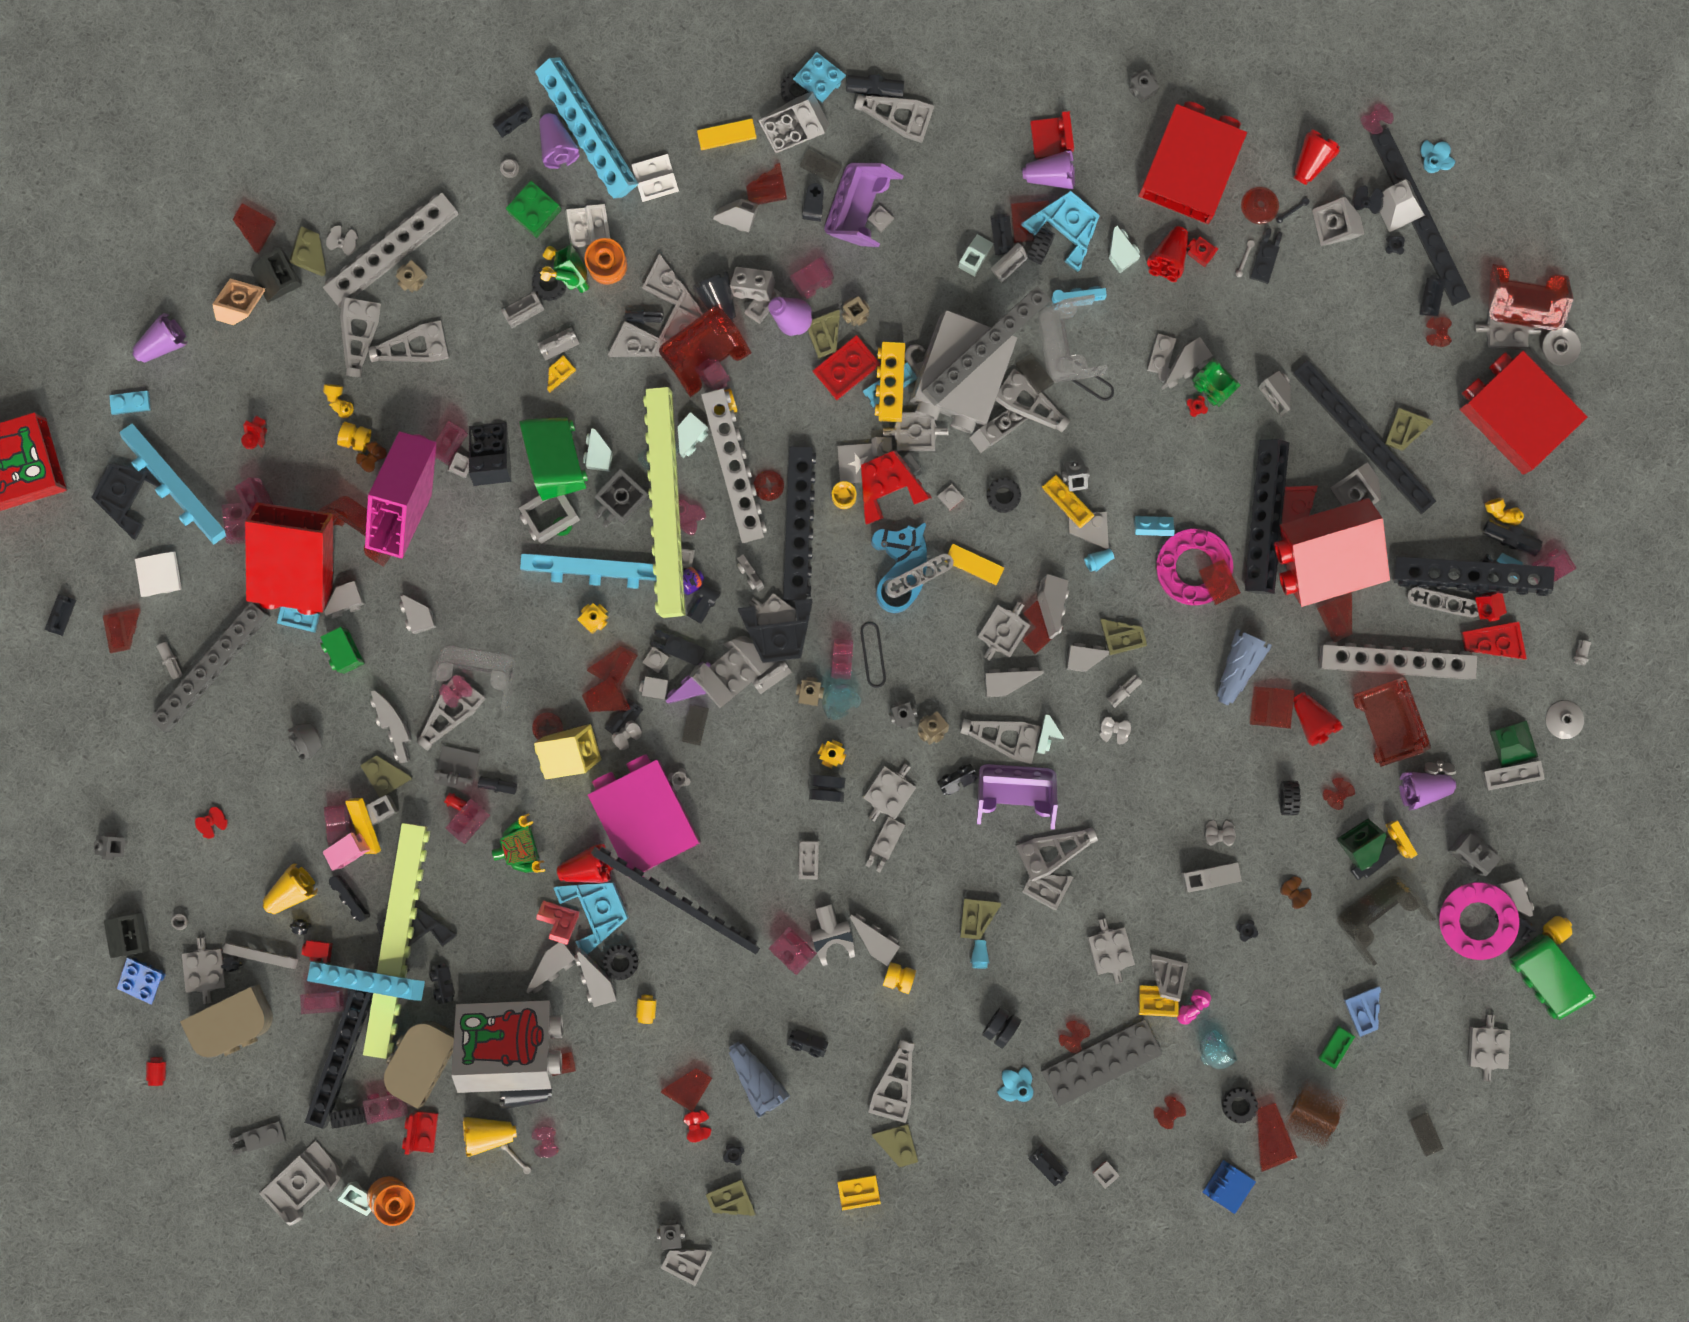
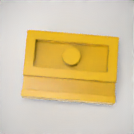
[1386,821,1418,858]
[1139,985,1179,1017]
[838,1175,881,1210]

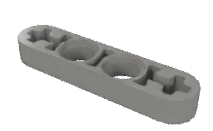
[885,554,953,598]
[1406,587,1479,618]
[223,943,298,969]

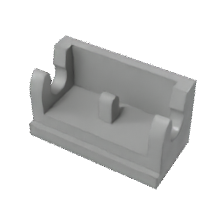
[501,291,545,328]

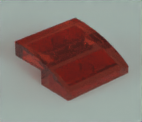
[1250,687,1295,729]

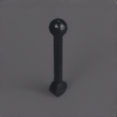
[1276,198,1310,223]

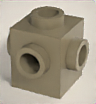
[396,260,428,293]
[842,296,870,326]
[796,677,824,706]
[918,711,949,745]

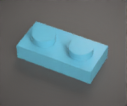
[109,391,151,415]
[1134,516,1175,536]
[277,607,320,633]

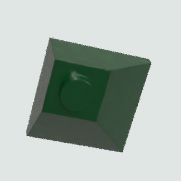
[1490,720,1538,768]
[1336,818,1386,871]

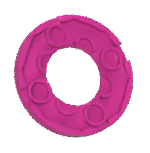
[1156,529,1233,606]
[1439,882,1519,960]

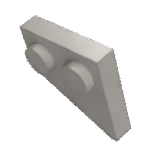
[1068,512,1109,549]
[1022,875,1073,911]
[1150,954,1188,1002]
[661,1249,712,1286]

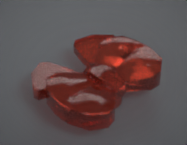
[1426,317,1452,347]
[1322,778,1355,810]
[1059,1020,1090,1054]
[1154,1096,1187,1130]

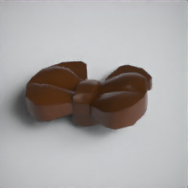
[356,441,387,473]
[1280,877,1312,909]

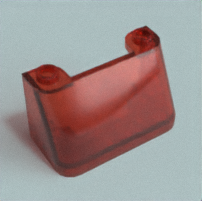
[1488,264,1574,330]
[659,307,752,398]
[317,496,391,567]
[1353,677,1431,767]

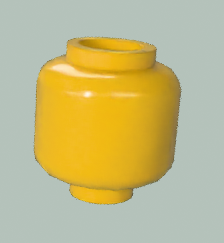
[1543,916,1572,945]

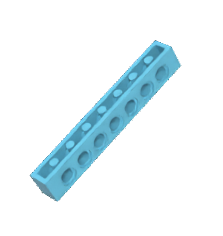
[535,57,639,199]

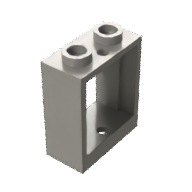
[519,495,580,544]

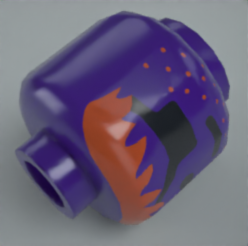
[683,567,704,595]

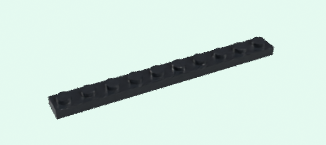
[1370,128,1471,306]
[1293,360,1436,514]
[591,847,760,955]

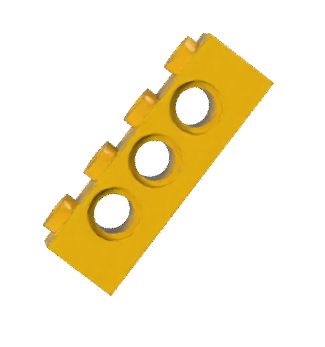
[875,342,905,422]

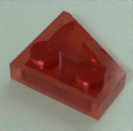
[746,163,787,205]
[1317,592,1352,642]
[103,608,141,654]
[587,646,638,689]
[582,676,630,712]

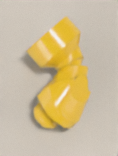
[323,384,354,418]
[1485,498,1524,525]

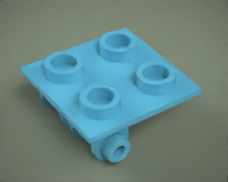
[793,52,846,103]

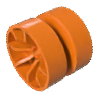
[585,238,627,284]
[367,1176,415,1226]

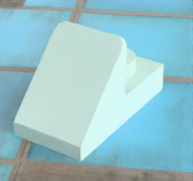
[1036,715,1064,754]
[337,1181,371,1216]

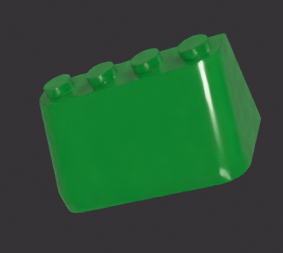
[1509,934,1596,1020]

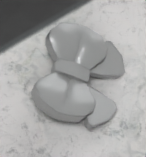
[326,226,358,255]
[1100,716,1131,744]
[612,720,642,750]
[1424,761,1456,775]
[1205,820,1236,846]

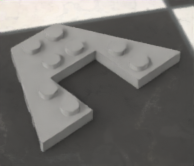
[608,254,710,357]

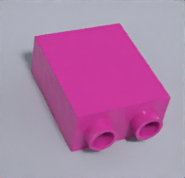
[365,431,437,559]
[588,754,701,872]

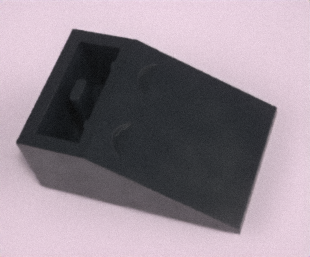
[469,422,511,486]

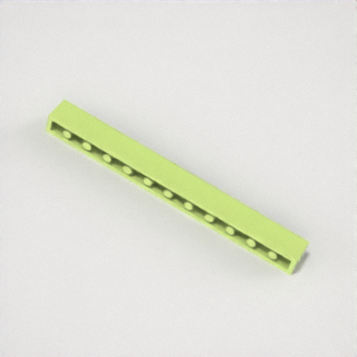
[643,387,686,618]
[363,823,430,1059]

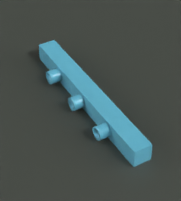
[120,424,226,545]
[520,554,657,589]

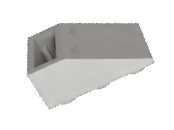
[758,91,829,153]

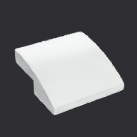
[632,154,679,202]
[565,204,610,248]
[135,552,182,597]

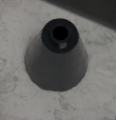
[692,271,736,326]
[500,1089,552,1110]

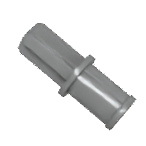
[156,642,183,680]
[1107,675,1142,708]

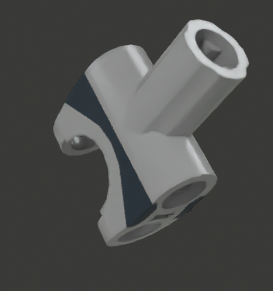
[811,904,855,966]

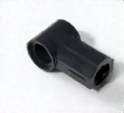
[687,583,721,624]

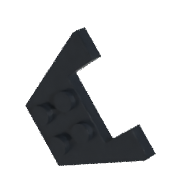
[91,464,161,540]
[738,599,813,663]
[376,905,457,973]

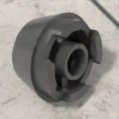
[287,723,322,761]

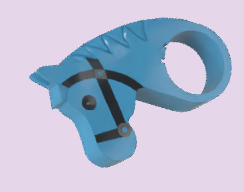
[871,523,927,613]

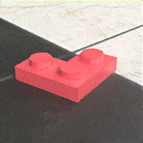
[536,901,580,945]

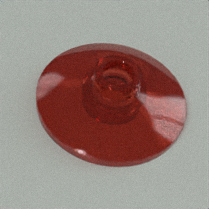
[1241,187,1279,224]

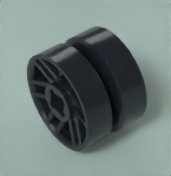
[809,775,846,802]
[982,1006,1022,1049]

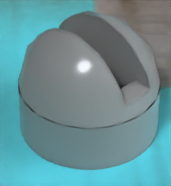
[171,914,188,930]

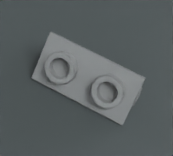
[537,327,579,361]
[752,661,792,694]

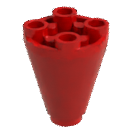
[1294,129,1340,185]
[1147,226,1188,282]
[1292,692,1343,747]
[557,844,613,883]

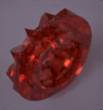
[754,471,784,501]
[532,713,563,740]

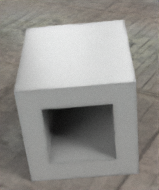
[639,677,669,700]

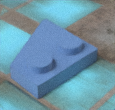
[1344,986,1381,1037]

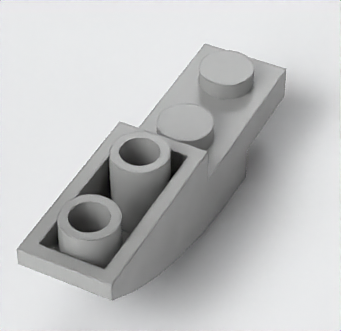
[370,690,412,763]

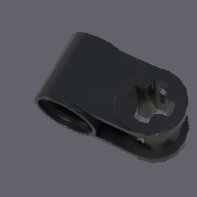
[802,183,824,222]

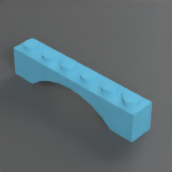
[307,962,425,1001]

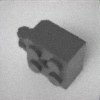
[593,469,650,528]
[1448,833,1501,876]

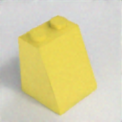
[534,724,601,779]

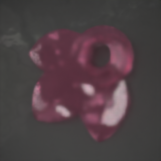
[679,500,706,535]

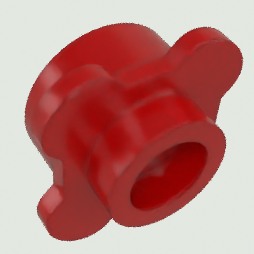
[1186,396,1208,417]

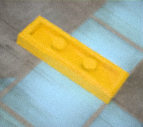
[697,119,756,150]
[1042,475,1094,528]
[944,544,1004,585]
[345,798,381,854]

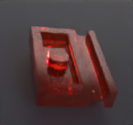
[1198,559,1241,605]

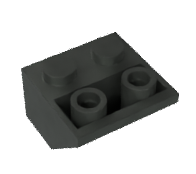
[251,248,302,303]
[104,913,149,959]

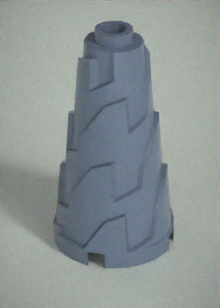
[1217,629,1272,705]
[729,1042,790,1118]

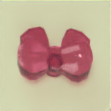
[1361,104,1394,134]
[440,676,473,708]
[532,1126,559,1158]

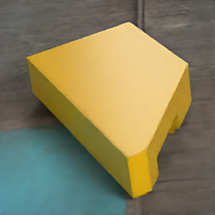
[547,355,576,393]

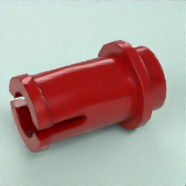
[444,793,470,814]

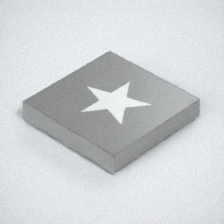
[837,443,877,484]

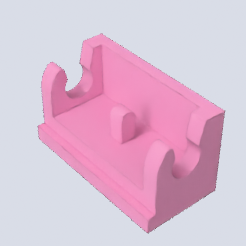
[323,833,371,870]

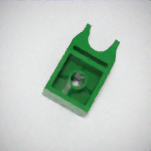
[1192,358,1241,407]

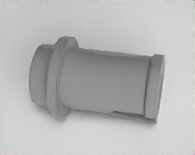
[1573,640,1591,665]

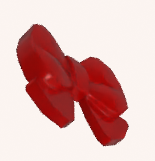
[195,807,228,839]
[683,1110,711,1143]

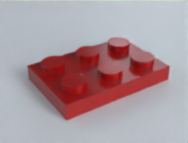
[813,335,881,401]

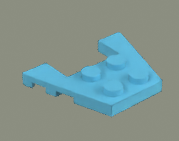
[1021,191,1100,272]
[553,882,629,955]

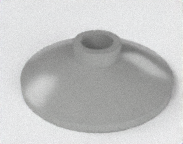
[1542,328,1581,366]
[1546,701,1584,739]

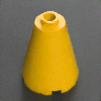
[263,864,318,914]
[463,1117,516,1157]

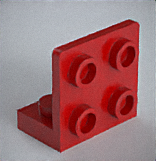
[1030,111,1074,159]
[402,1111,439,1155]

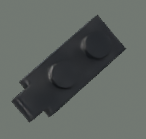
[1351,836,1400,880]

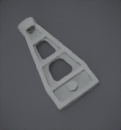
[854,94,934,143]
[340,297,381,378]
[368,320,449,362]
[995,369,1071,433]
[416,674,486,751]
[960,718,1041,764]
[1016,827,1098,882]
[868,1040,915,1123]

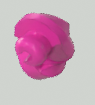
[1177,989,1211,1025]

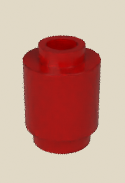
[146,1057,166,1086]

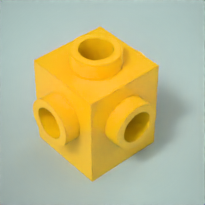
[577,603,609,634]
[818,740,847,769]

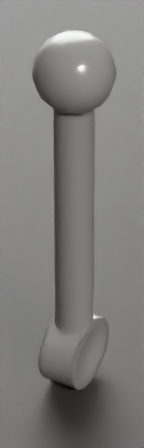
[1235,240,1255,277]
[500,1144,531,1174]

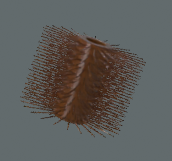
[1283,1079,1347,1150]

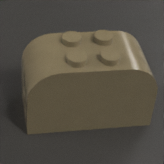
[180,985,273,1057]
[384,1021,454,1109]

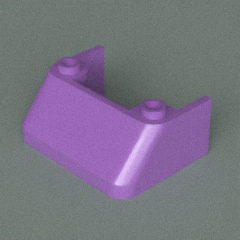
[824,163,903,247]
[977,764,1058,829]

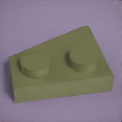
[289,226,326,276]
[807,310,840,359]
[1385,408,1433,451]
[1100,619,1147,656]
[360,755,413,798]
[960,899,1001,940]
[872,1124,918,1167]
[705,1179,756,1216]

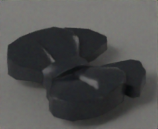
[1353,185,1384,214]

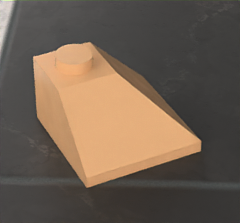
[213,278,265,325]

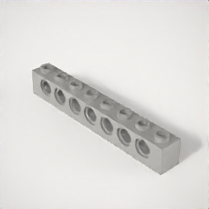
[323,193,459,308]
[701,388,767,543]
[1319,642,1477,680]

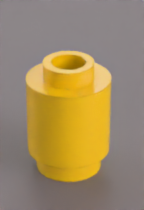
[636,994,657,1024]

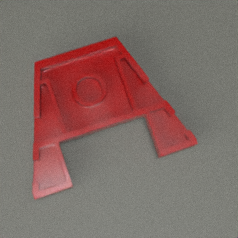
[861,451,932,525]

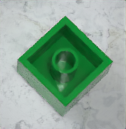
[506,181,562,238]
[320,627,365,674]

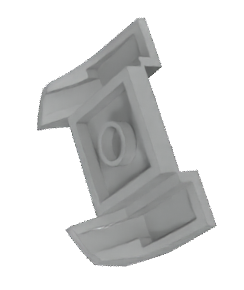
[690,636,774,708]
[259,1140,342,1226]

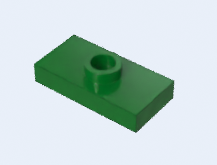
[1318,1026,1356,1069]

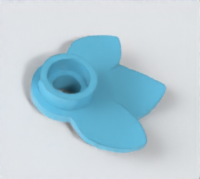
[1420,140,1456,173]
[997,1067,1034,1102]

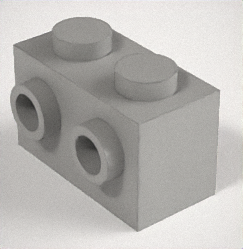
[730,267,775,301]

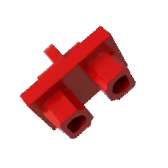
[241,416,267,449]

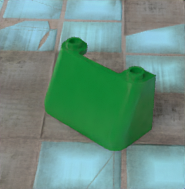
[519,417,588,501]

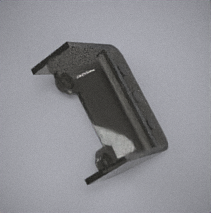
[1337,876,1436,966]

